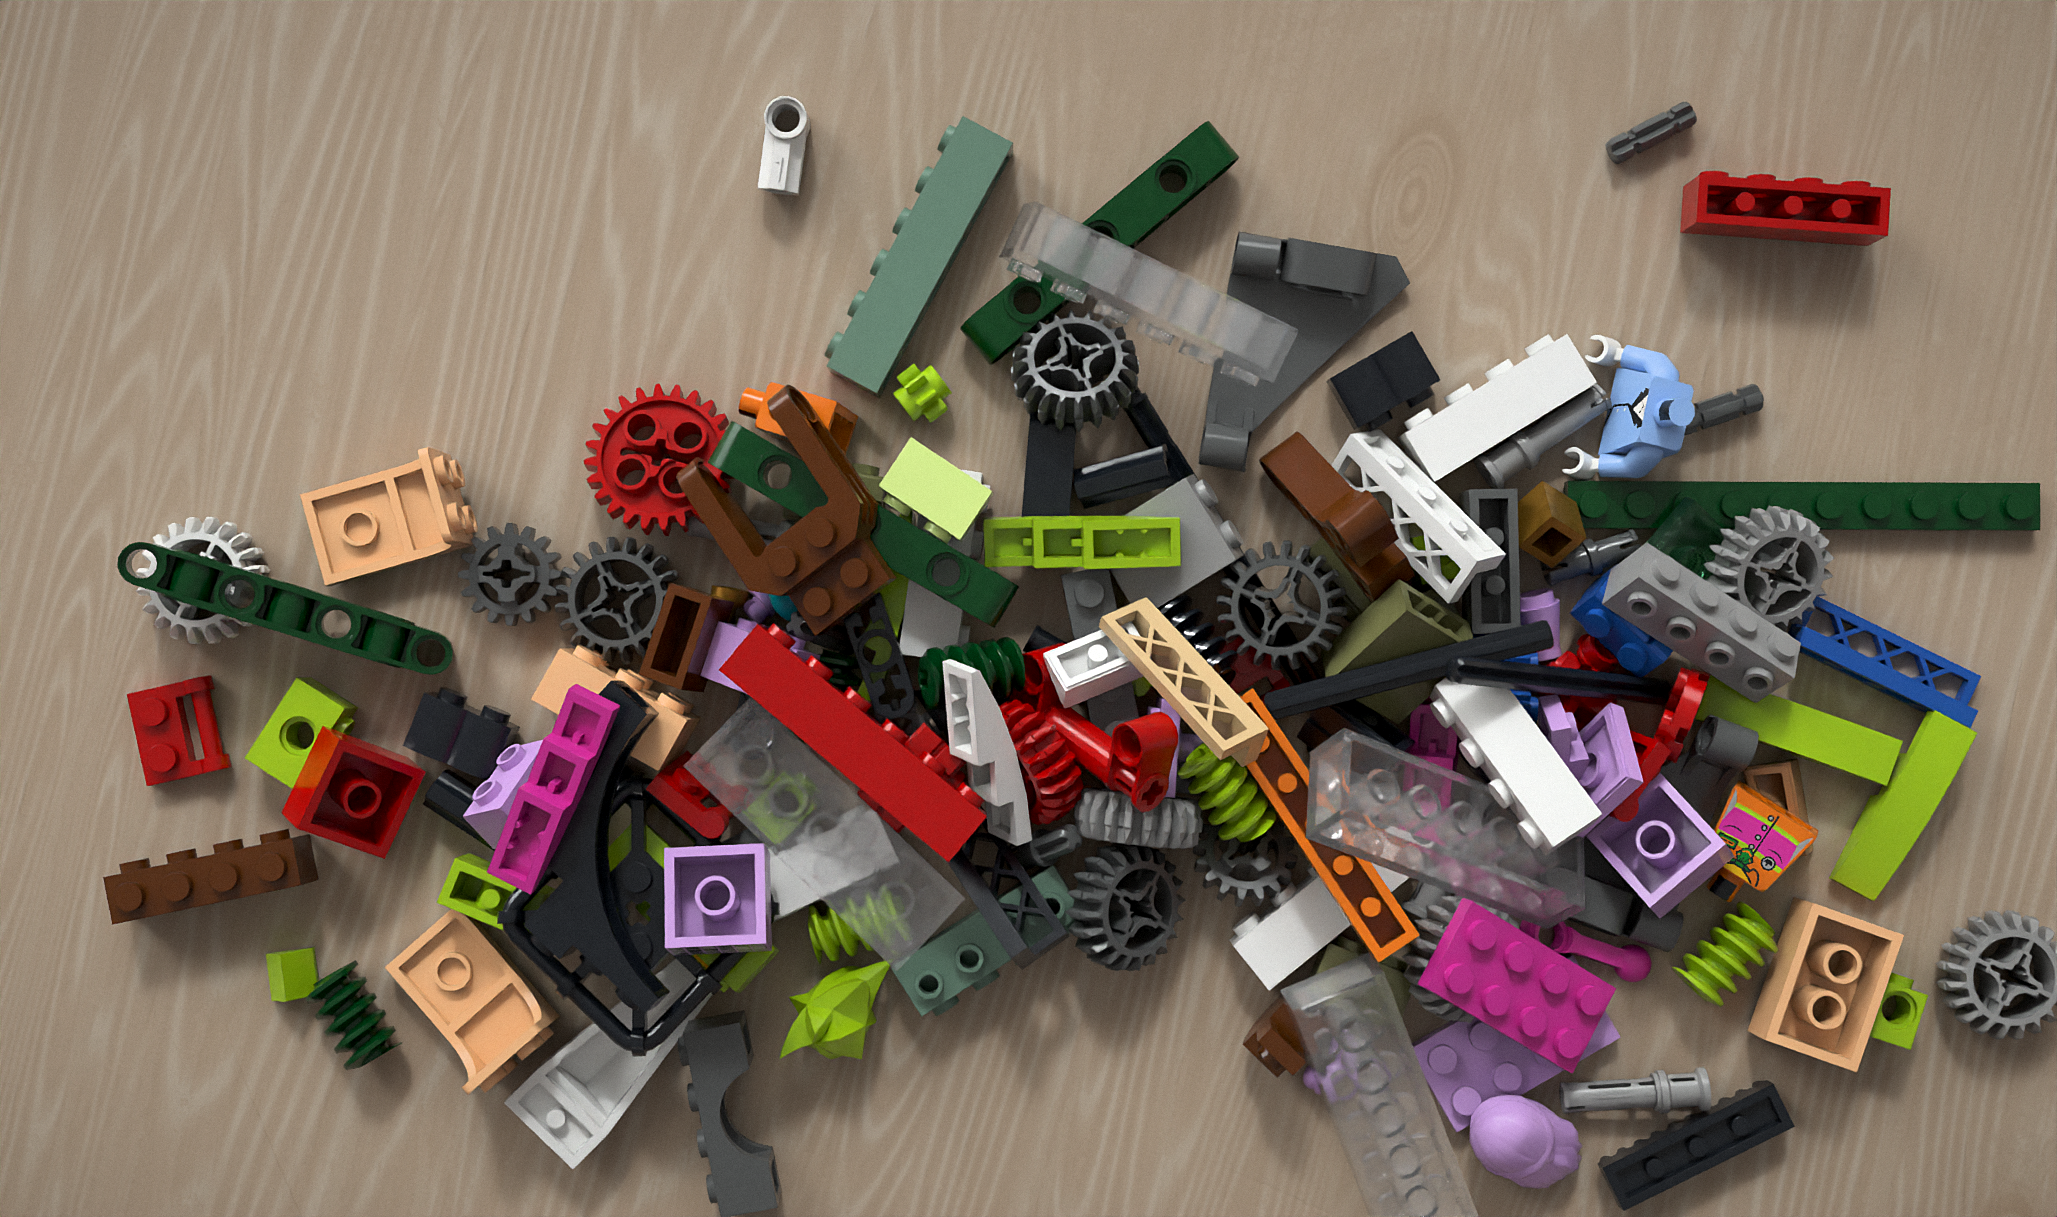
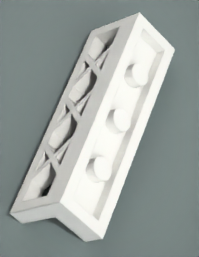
[1331,429,1506,604]

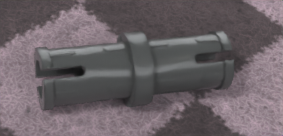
[1540,529,1641,586]

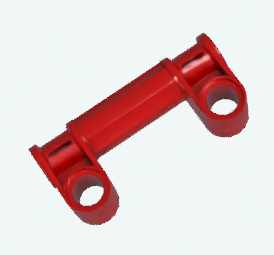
[1009,643,1178,812]

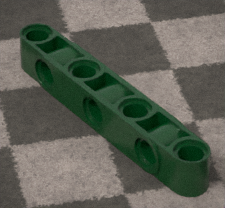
[960,121,1240,365]
[707,421,1019,628]
[117,542,454,675]

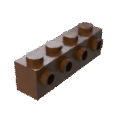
[103,829,319,925]

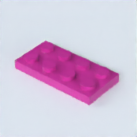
[1417,898,1616,1074]

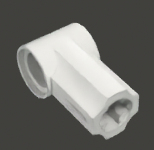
[758,96,810,195]

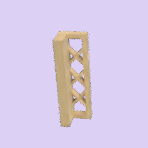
[1099,597,1269,767]

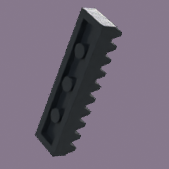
[1597,1080,1795,1211]

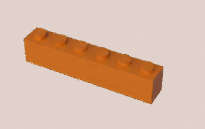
[1240,688,1420,963]

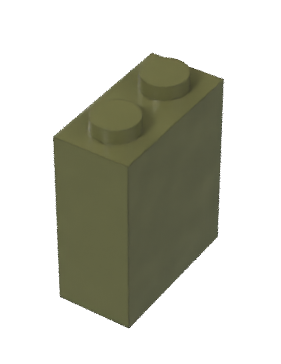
[1320,579,1473,724]

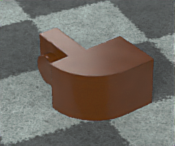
[1243,981,1331,1078]

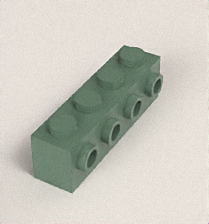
[891,864,1075,1017]

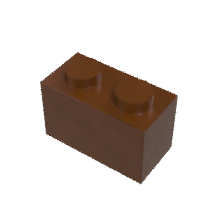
[639,583,734,693]

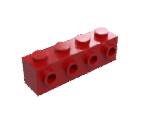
[1680,171,1891,246]

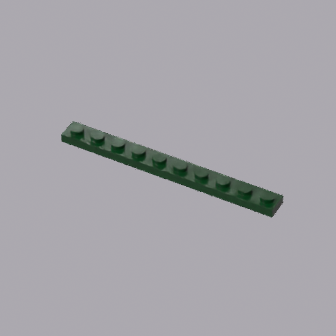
[1564,481,2040,531]

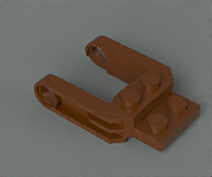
[677,385,897,636]

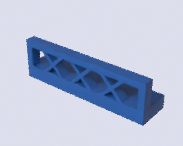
[1788,596,1981,728]

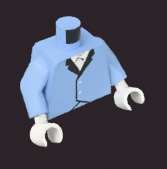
[1562,335,1695,481]

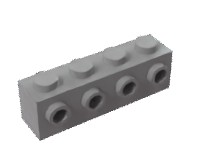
[1602,543,1801,703]

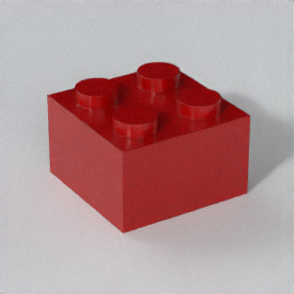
[281,726,426,859]

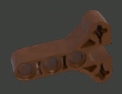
[1259,431,1415,603]

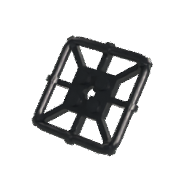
[497,773,780,1057]

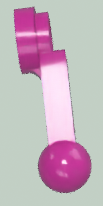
[1519,911,1652,982]

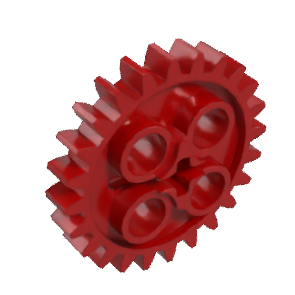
[584,384,735,536]

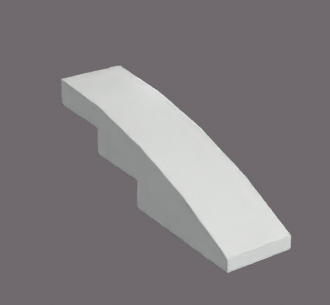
[943,659,1032,846]

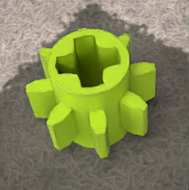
[893,364,952,423]

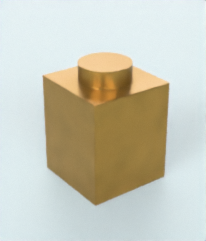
[1518,480,1586,568]

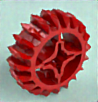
[998,699,1084,826]

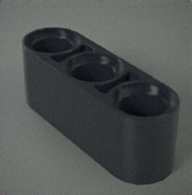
[1022,412,1076,517]

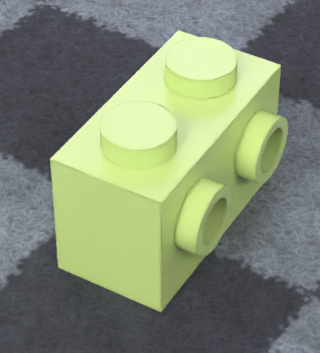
[879,437,993,544]

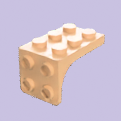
[300,447,478,586]
[385,909,560,1095]

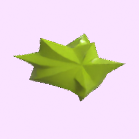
[779,958,894,1059]

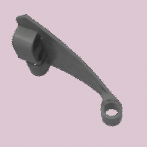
[1198,231,1410,472]
[1500,714,1759,953]

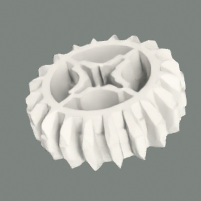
[136,517,270,644]

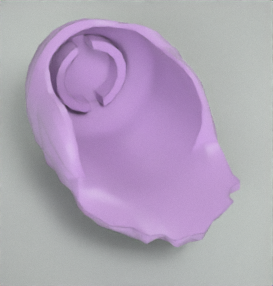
[1469,1095,1582,1189]

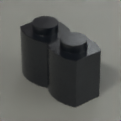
[1326,331,1440,432]
[403,687,520,780]

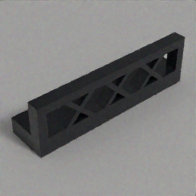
[948,805,1070,970]

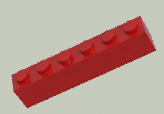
[719,623,987,862]

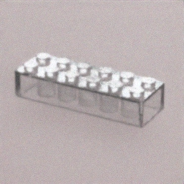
[999,202,1299,387]
[684,697,966,971]
[1306,728,1585,929]
[1280,952,1478,1217]

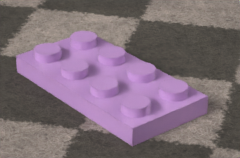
[1406,953,1621,1132]

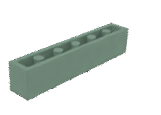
[824,116,1013,399]

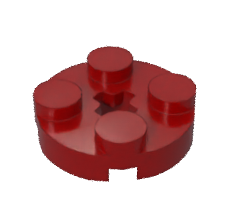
[1653,667,1710,764]

